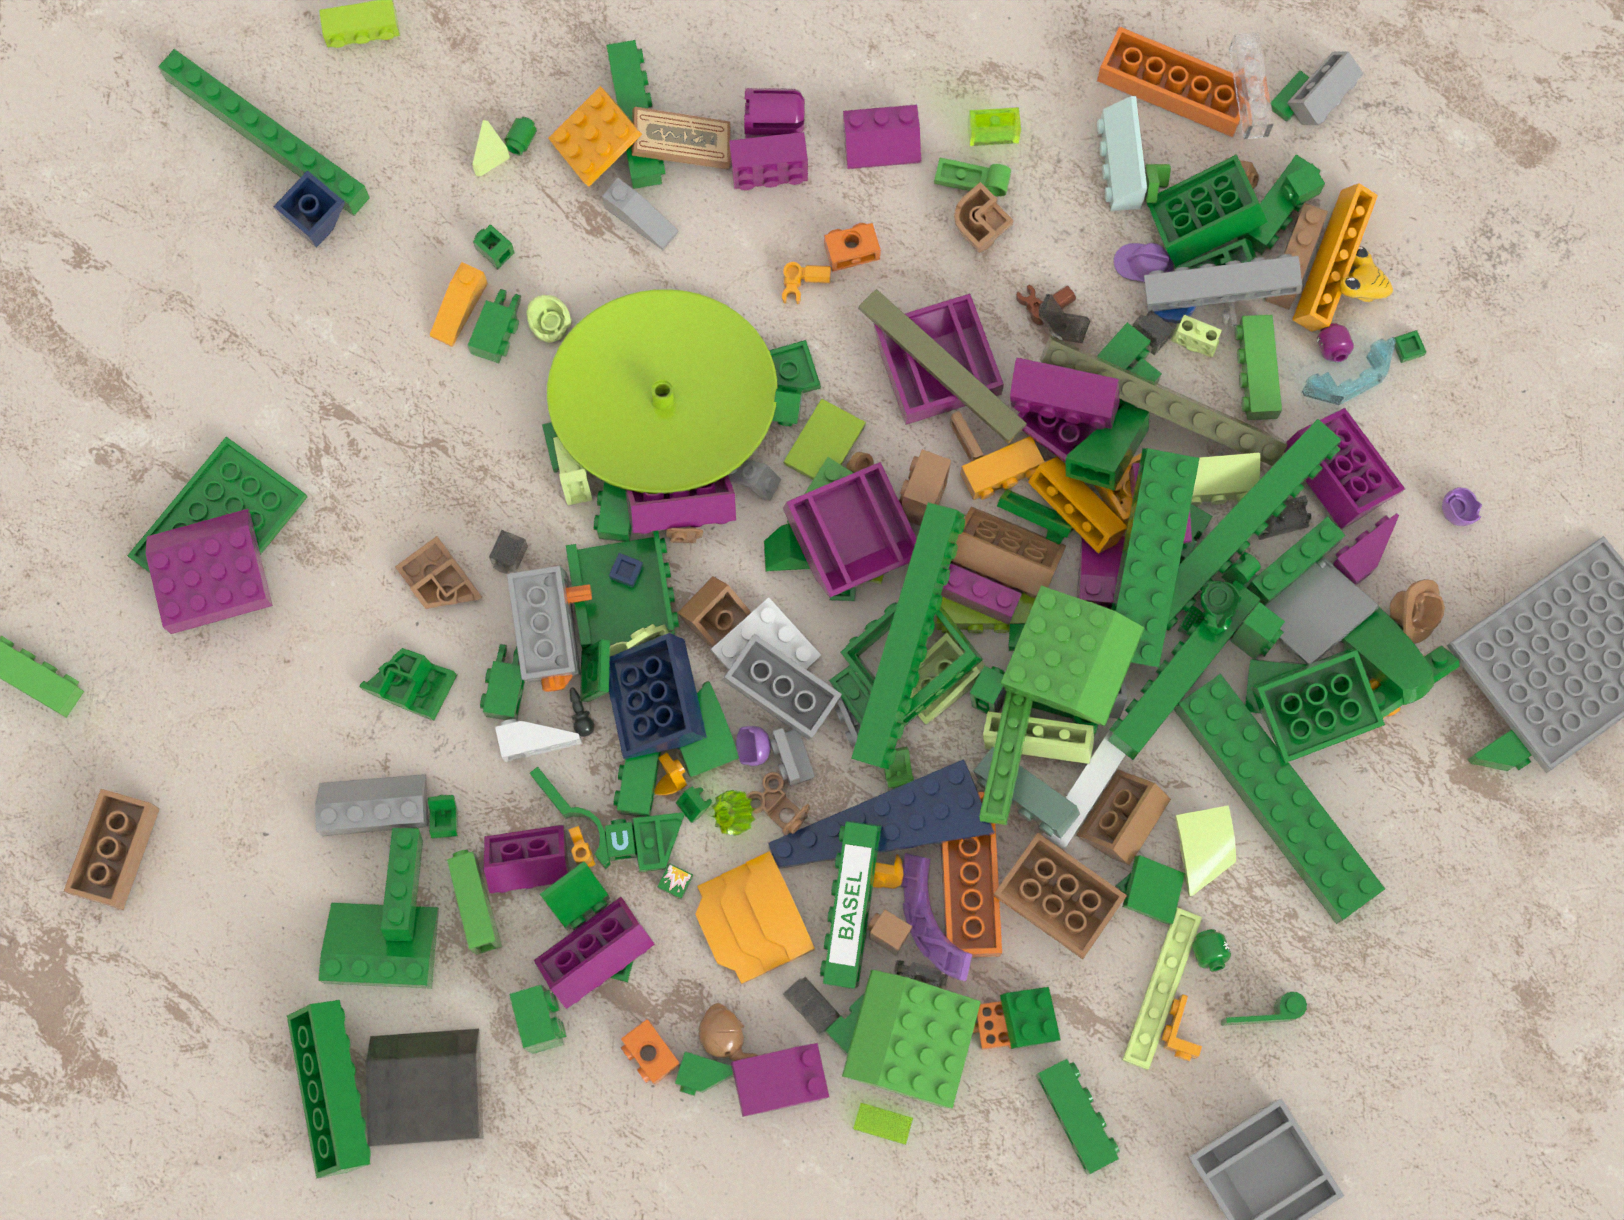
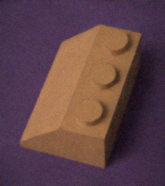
[1077,770,1171,866]

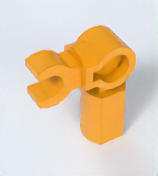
[782,262,831,304]
[569,826,596,868]

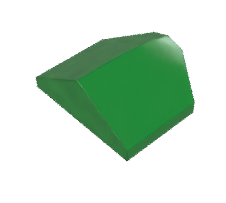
[764,524,810,572]

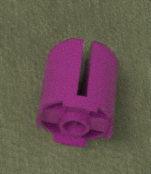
[744,88,805,138]

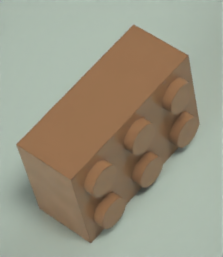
[899,449,951,526]

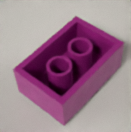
[729,132,808,190]

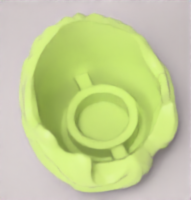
[526,295,572,343]

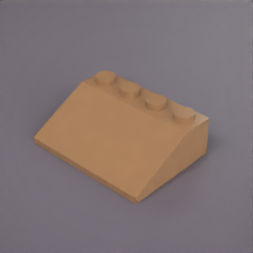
[951,506,1066,598]
[993,833,1127,959]

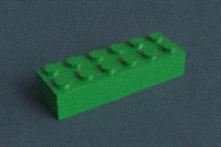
[287,1000,371,1179]

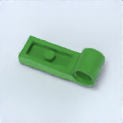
[934,157,1012,197]

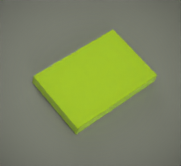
[784,398,866,480]

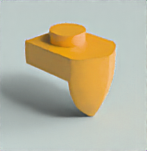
[654,753,687,795]
[873,854,904,889]

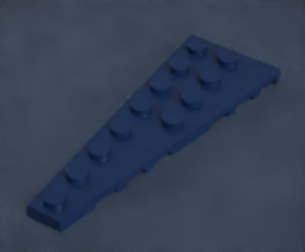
[768,759,995,869]

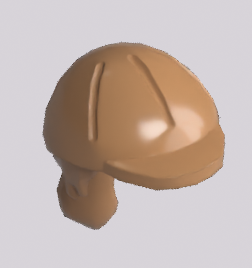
[698,1003,758,1061]

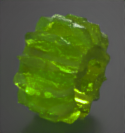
[711,790,756,836]

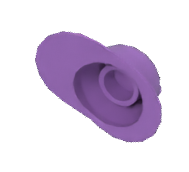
[1114,243,1174,282]

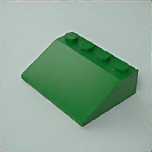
[1145,154,1268,267]
[1251,649,1385,763]
[318,902,439,989]

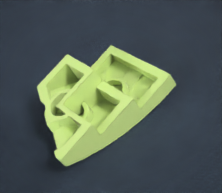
[1175,805,1236,896]

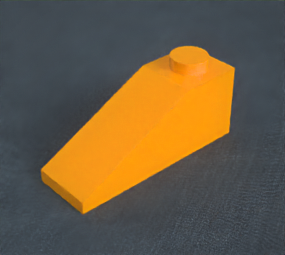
[430,262,488,347]

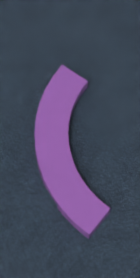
[901,853,972,981]

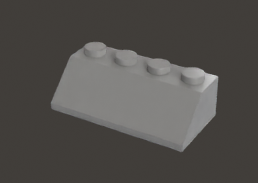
[315,774,429,836]

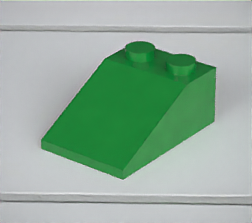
[540,861,610,930]

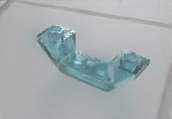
[1302,337,1396,405]

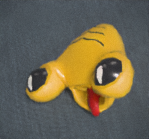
[1340,246,1393,302]

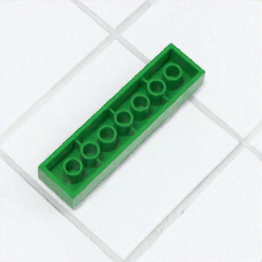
[1111,448,1200,667]

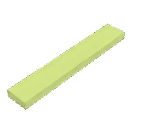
[1122,908,1202,1070]

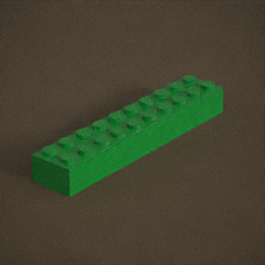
[1174,673,1385,924]

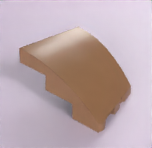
[395,536,482,609]

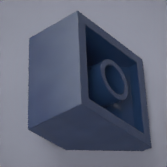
[273,170,345,248]

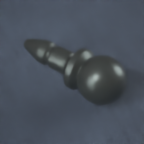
[570,687,595,737]

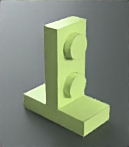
[553,437,593,505]

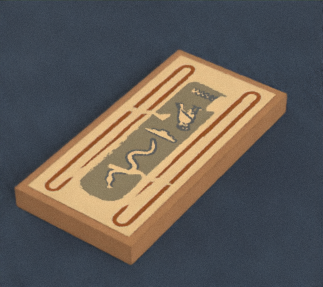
[632,107,730,170]

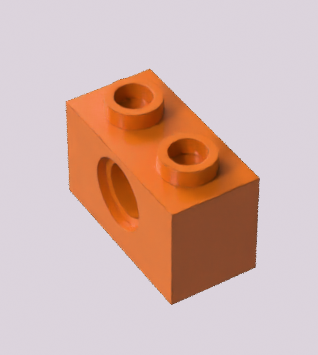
[824,223,881,272]
[621,1019,681,1085]

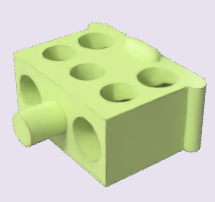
[1171,315,1222,357]

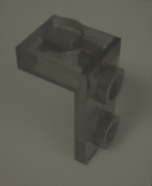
[1039,294,1090,343]

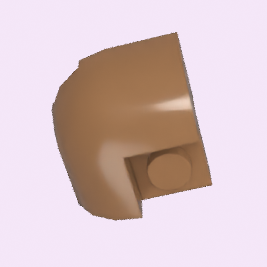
[954,182,1014,253]

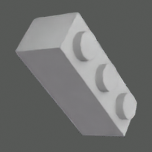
[1288,51,1363,125]

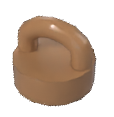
[846,452,874,473]

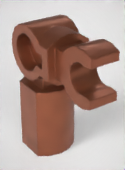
[1016,285,1076,325]

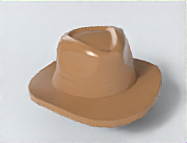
[1389,579,1445,644]

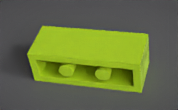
[319,0,400,48]

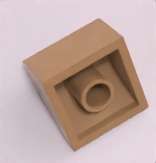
[677,576,752,648]

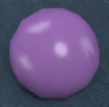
[1442,487,1482,526]
[736,726,771,766]

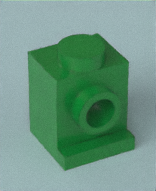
[473,224,515,270]

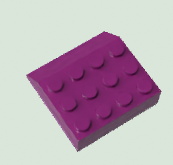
[874,293,1004,425]
[783,462,917,598]
[146,509,273,634]

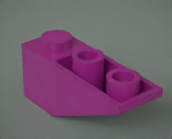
[1333,513,1399,585]

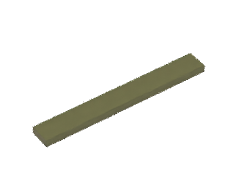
[859,289,1027,444]

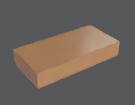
[950,411,983,462]

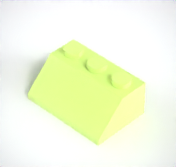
[1191,453,1260,506]

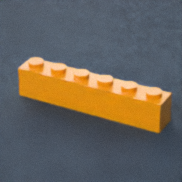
[1292,183,1378,332]

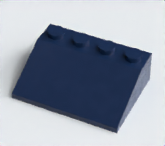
[609,633,707,759]

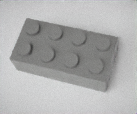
[722,634,842,740]

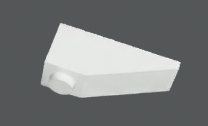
[495,719,582,762]

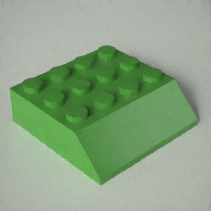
[1001,585,1145,726]
[842,970,981,1109]

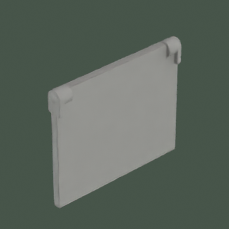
[1265,557,1379,665]

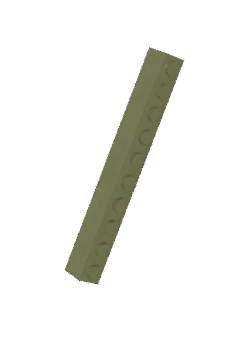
[1039,336,1287,466]

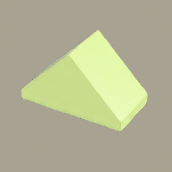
[473,120,510,176]

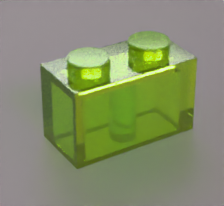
[968,107,1021,146]

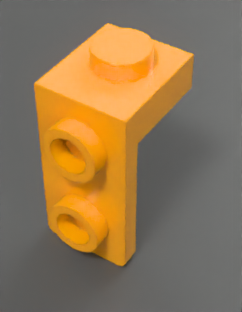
[1162,994,1202,1061]

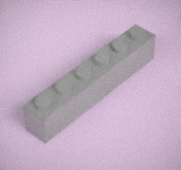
[1144,254,1302,312]

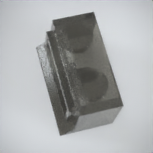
[783,976,841,1037]

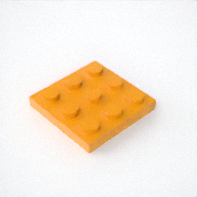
[548,86,642,187]

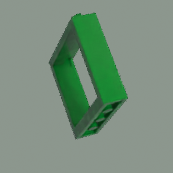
[840,602,984,727]

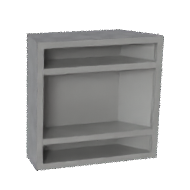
[1188,1098,1344,1220]

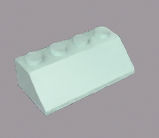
[1097,96,1147,211]

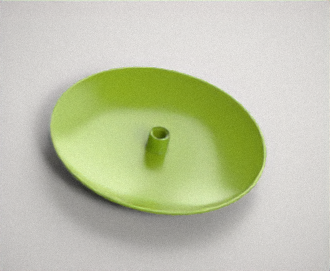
[547,289,777,494]

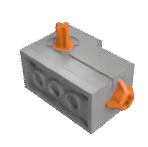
[507,566,592,692]

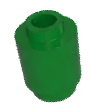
[505,117,537,156]

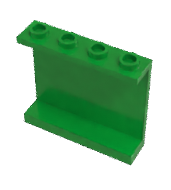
[566,530,679,650]

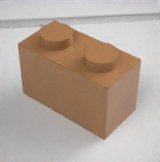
[867,909,912,955]

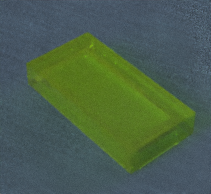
[853,1102,913,1145]

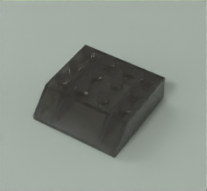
[366,1028,484,1147]

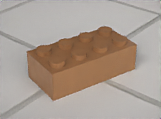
[64,789,160,910]

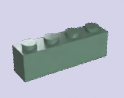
[973,747,1080,839]

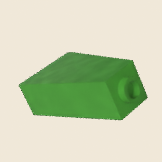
[447,850,502,955]

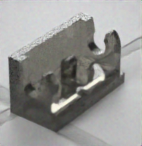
[1258,495,1312,540]

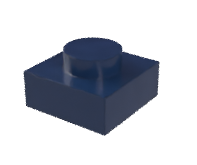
[609,553,643,588]

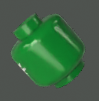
[1192,929,1231,972]

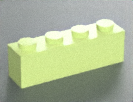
[983,711,1094,764]

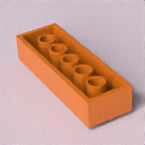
[1097,26,1257,137]
[940,792,1002,958]

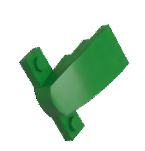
[1341,607,1460,718]

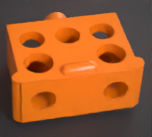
[973,1002,1011,1050]

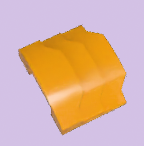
[695,851,815,984]

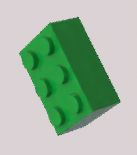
[509,985,567,1054]

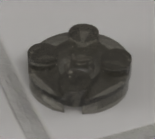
[893,960,948,989]

